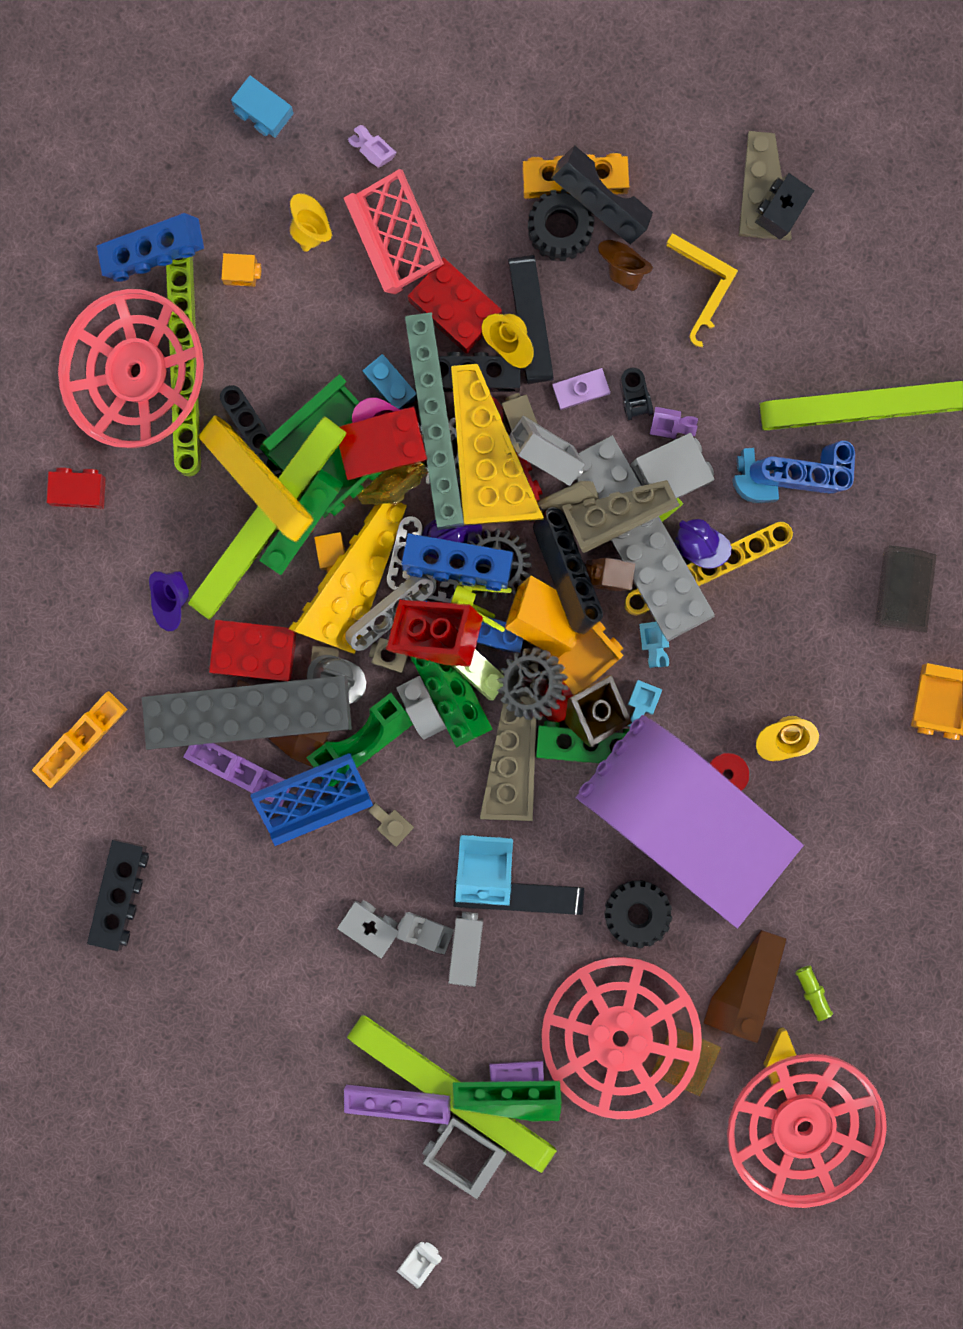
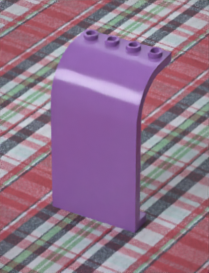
[575,715,804,929]

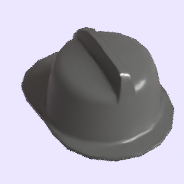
[307,655,366,703]

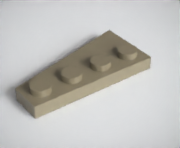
[739,131,792,241]
[562,480,680,553]

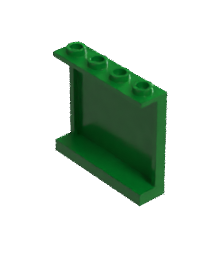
[260,374,382,518]

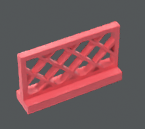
[344,169,444,295]

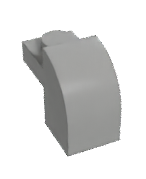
[396,676,446,740]
[396,912,454,954]

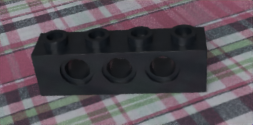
[415,352,520,392]
[87,839,149,951]

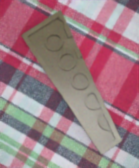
[480,663,538,821]

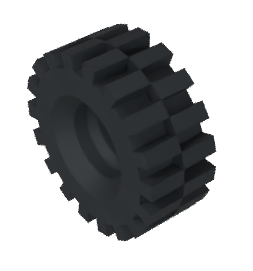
[604,880,672,948]

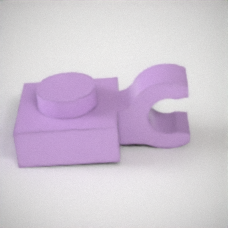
[348,125,397,168]

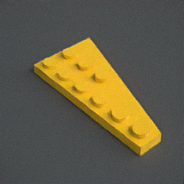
[451,364,544,526]
[289,496,407,654]

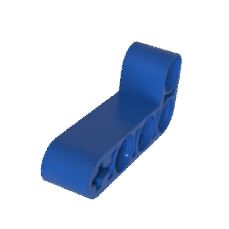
[749,441,855,494]

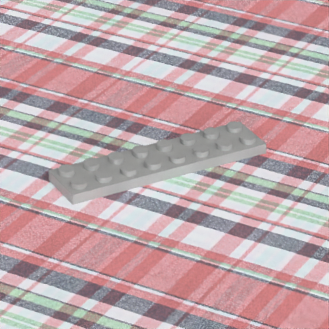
[577,435,715,642]

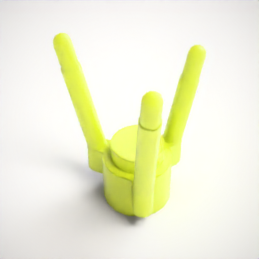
[451,584,512,632]

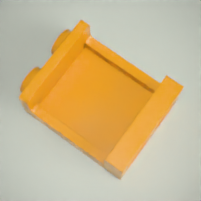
[551,622,624,695]
[911,663,963,740]

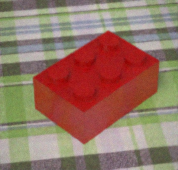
[408,257,502,354]
[209,620,297,682]

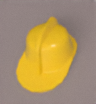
[290,194,332,252]
[482,314,534,368]
[756,716,819,761]

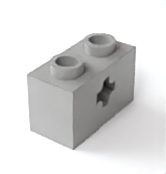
[337,900,398,958]

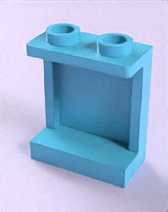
[455,835,513,905]

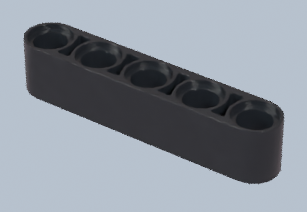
[508,255,554,384]
[220,385,282,478]
[533,507,603,634]
[453,880,585,915]

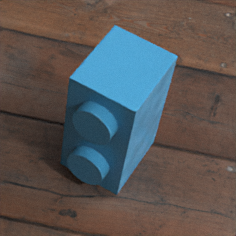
[231,76,294,138]
[363,354,418,410]

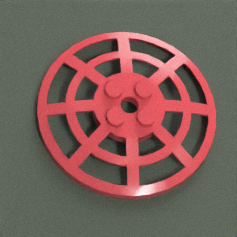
[58,289,204,448]
[542,957,702,1119]
[727,1054,887,1208]

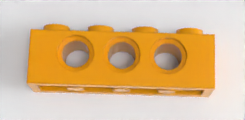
[522,153,629,199]

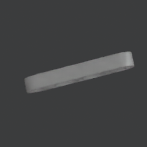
[345,574,434,651]

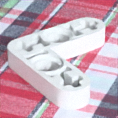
[387,516,460,603]

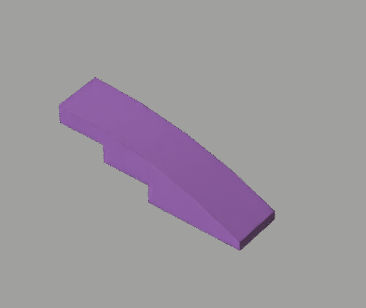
[184,743,291,807]

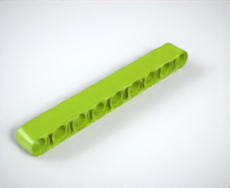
[166,242,201,477]
[760,381,963,430]
[188,417,347,620]
[347,1015,557,1173]

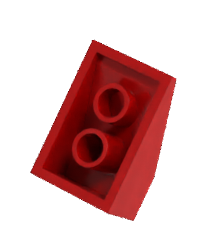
[339,407,427,480]
[386,600,483,667]

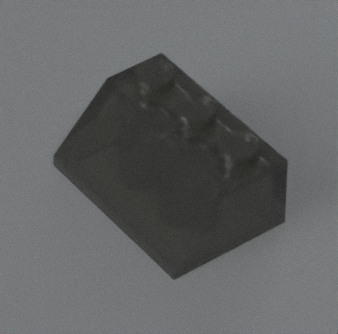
[874,545,937,633]

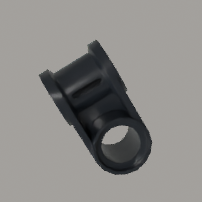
[619,367,654,421]

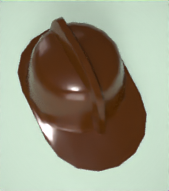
[598,240,653,291]

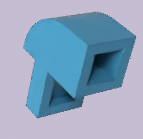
[732,448,779,503]

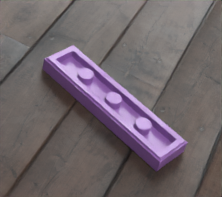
[344,1085,450,1124]

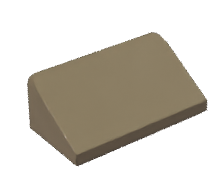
[538,481,599,516]

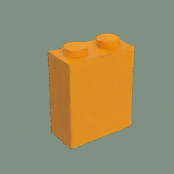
[505,576,577,658]

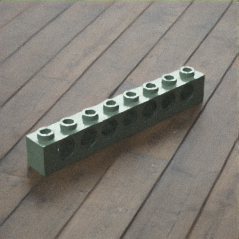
[405,313,464,530]

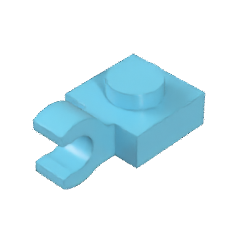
[640,622,669,668]
[628,680,662,727]

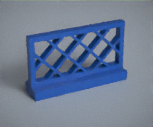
[250,753,373,846]

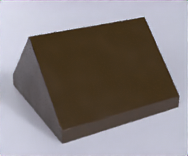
[565,675,632,747]

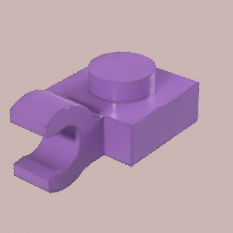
[650,407,698,439]

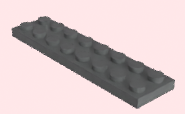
[142,676,352,750]

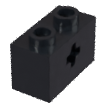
[755,173,815,240]

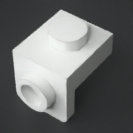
[397,1242,442,1288]

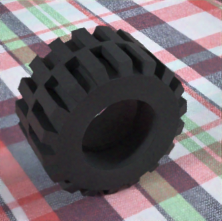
[528,189,594,261]

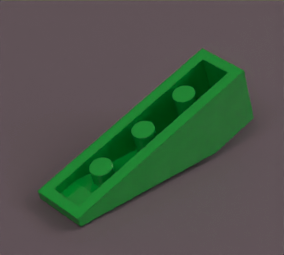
[452,1081,562,1121]

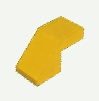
[764,1028,796,1092]

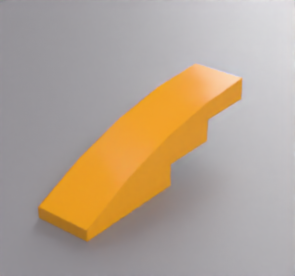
[32,691,128,788]

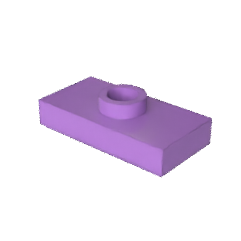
[490,1061,544,1082]

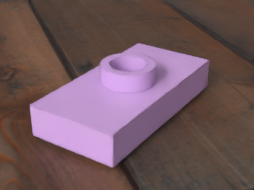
[552,368,610,410]

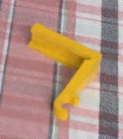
[666,233,738,347]

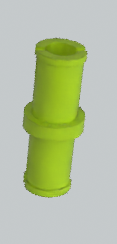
[795,965,833,1021]

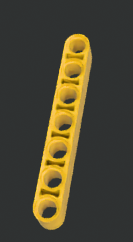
[198,415,314,541]
[624,522,793,616]

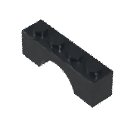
[551,145,653,245]

